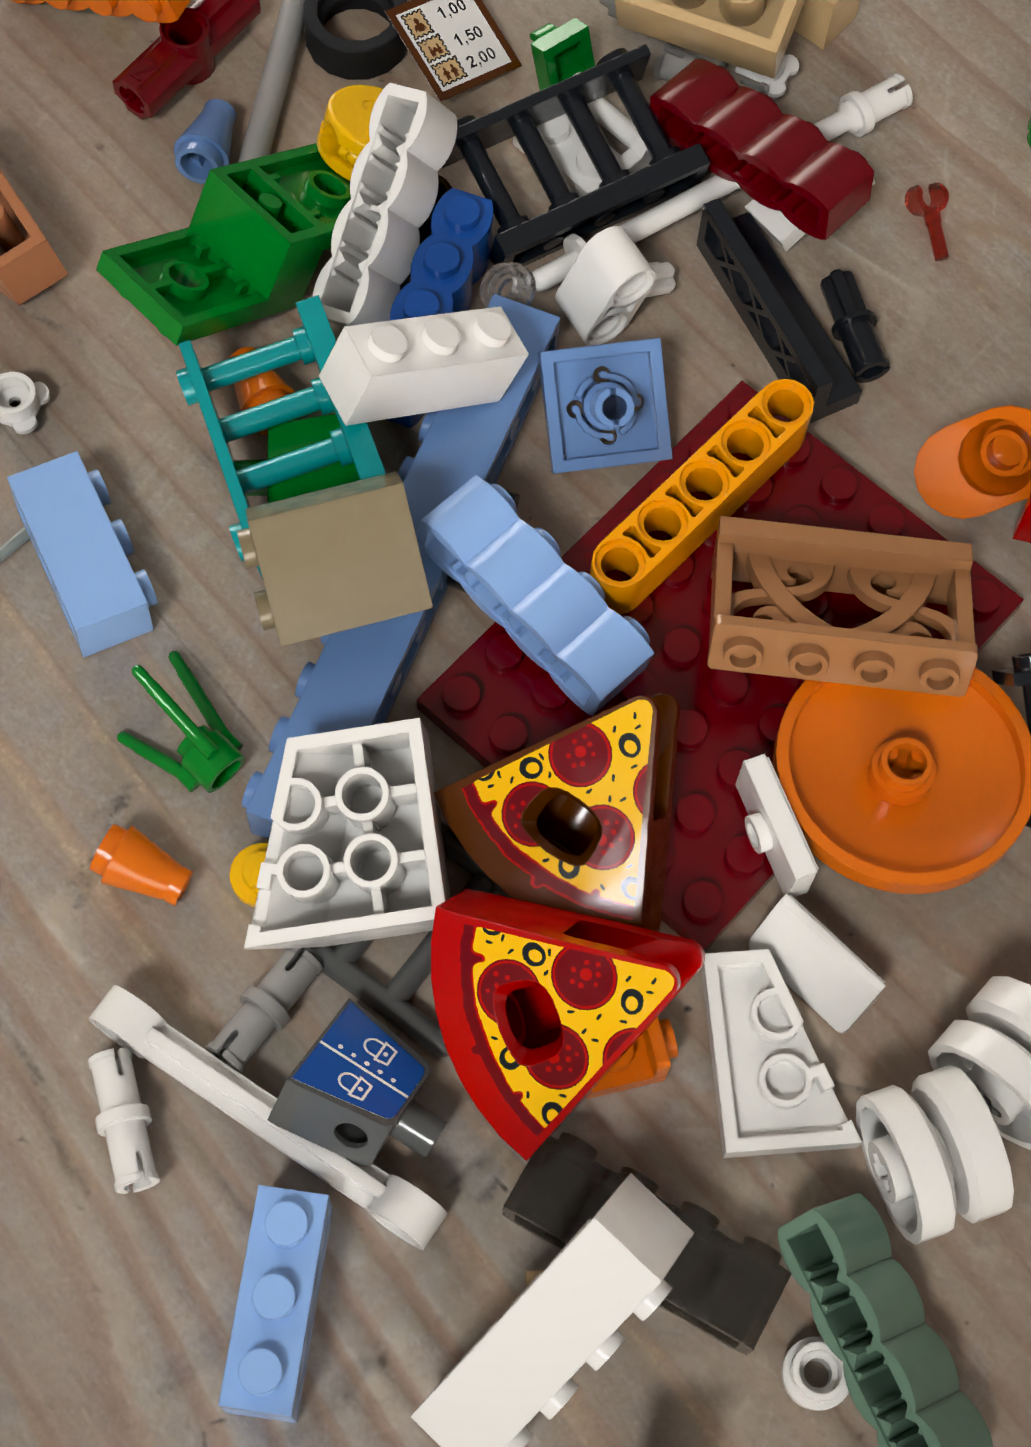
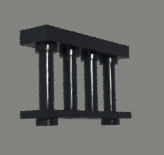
[442,44,710,277]

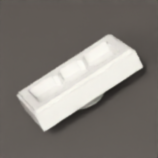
[735,754,819,897]

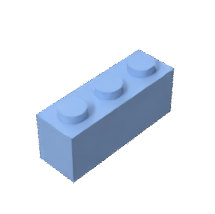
[7,451,158,658]
[218,1185,333,1423]

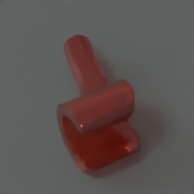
[905,182,949,261]

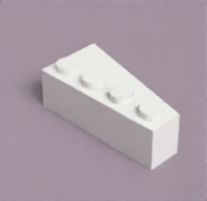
[411,1173,694,1447]

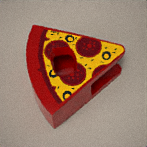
[431,889,705,1161]

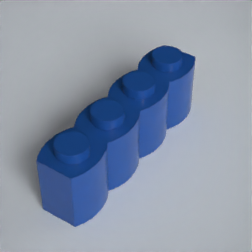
[385,188,493,428]

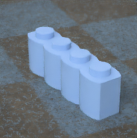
[416,475,654,717]

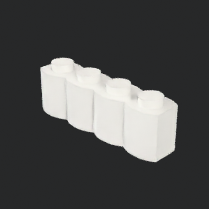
[313,83,457,329]

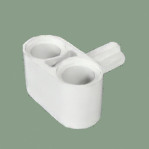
[555,226,676,346]

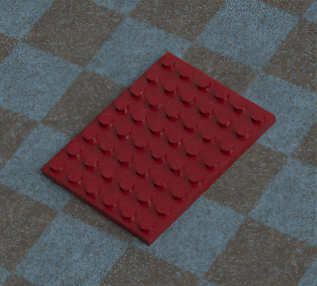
[417,380,1024,952]

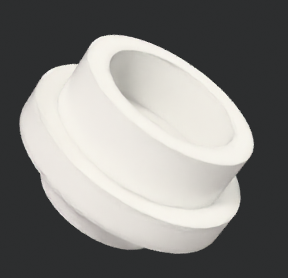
[781,1336,849,1411]

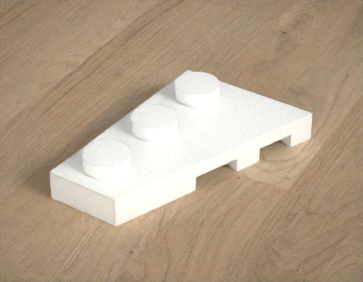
[701,949,862,1158]

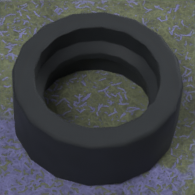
[304,0,407,80]

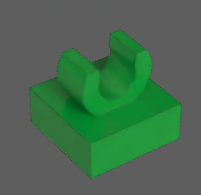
[530,18,595,90]

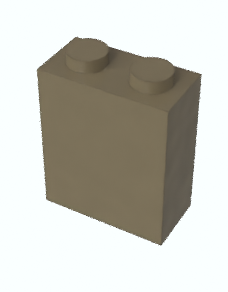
[237,471,433,647]

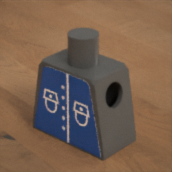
[267,998,448,1166]

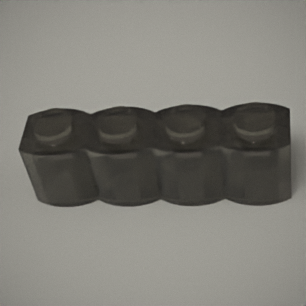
[502,1132,792,1355]

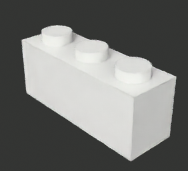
[319,306,529,426]

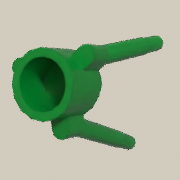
[117,651,245,793]

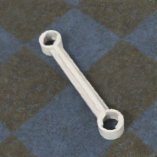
[88,985,448,1250]

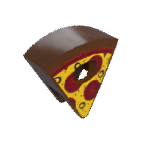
[434,693,680,932]

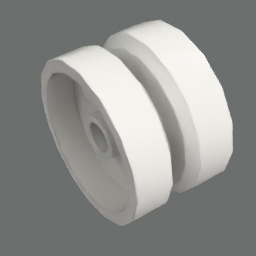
[928,976,1031,1150]
[856,1065,1014,1245]

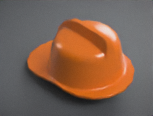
[914,405,1031,519]

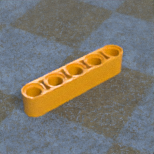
[590,379,814,615]

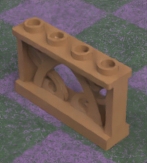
[707,516,978,697]

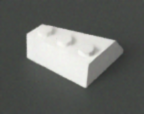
[244,718,451,950]

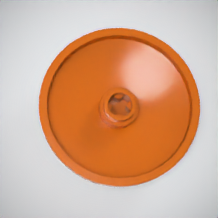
[773,667,1031,894]

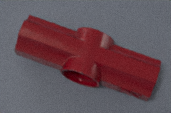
[112,0,261,120]

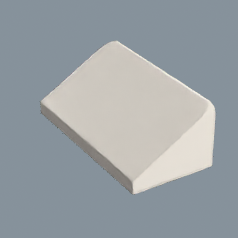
[748,893,886,1034]

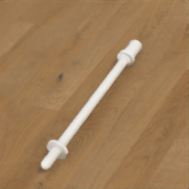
[528,73,913,292]

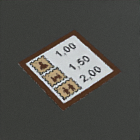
[384,0,522,102]

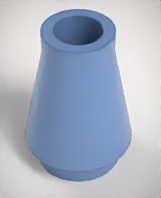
[174,99,237,184]

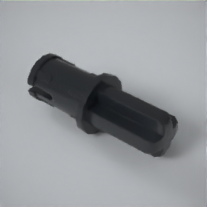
[820,269,890,383]

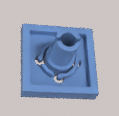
[538,338,673,474]

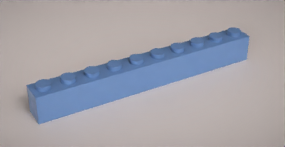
[242,294,560,840]

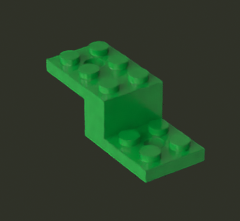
[96,143,351,346]

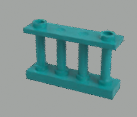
[176,295,386,580]

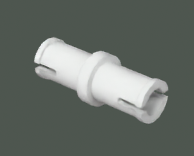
[88,1048,160,1194]

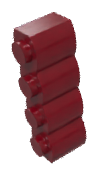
[650,59,874,240]

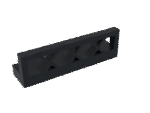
[696,198,862,424]

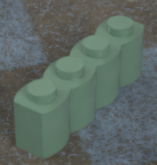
[778,1193,993,1447]

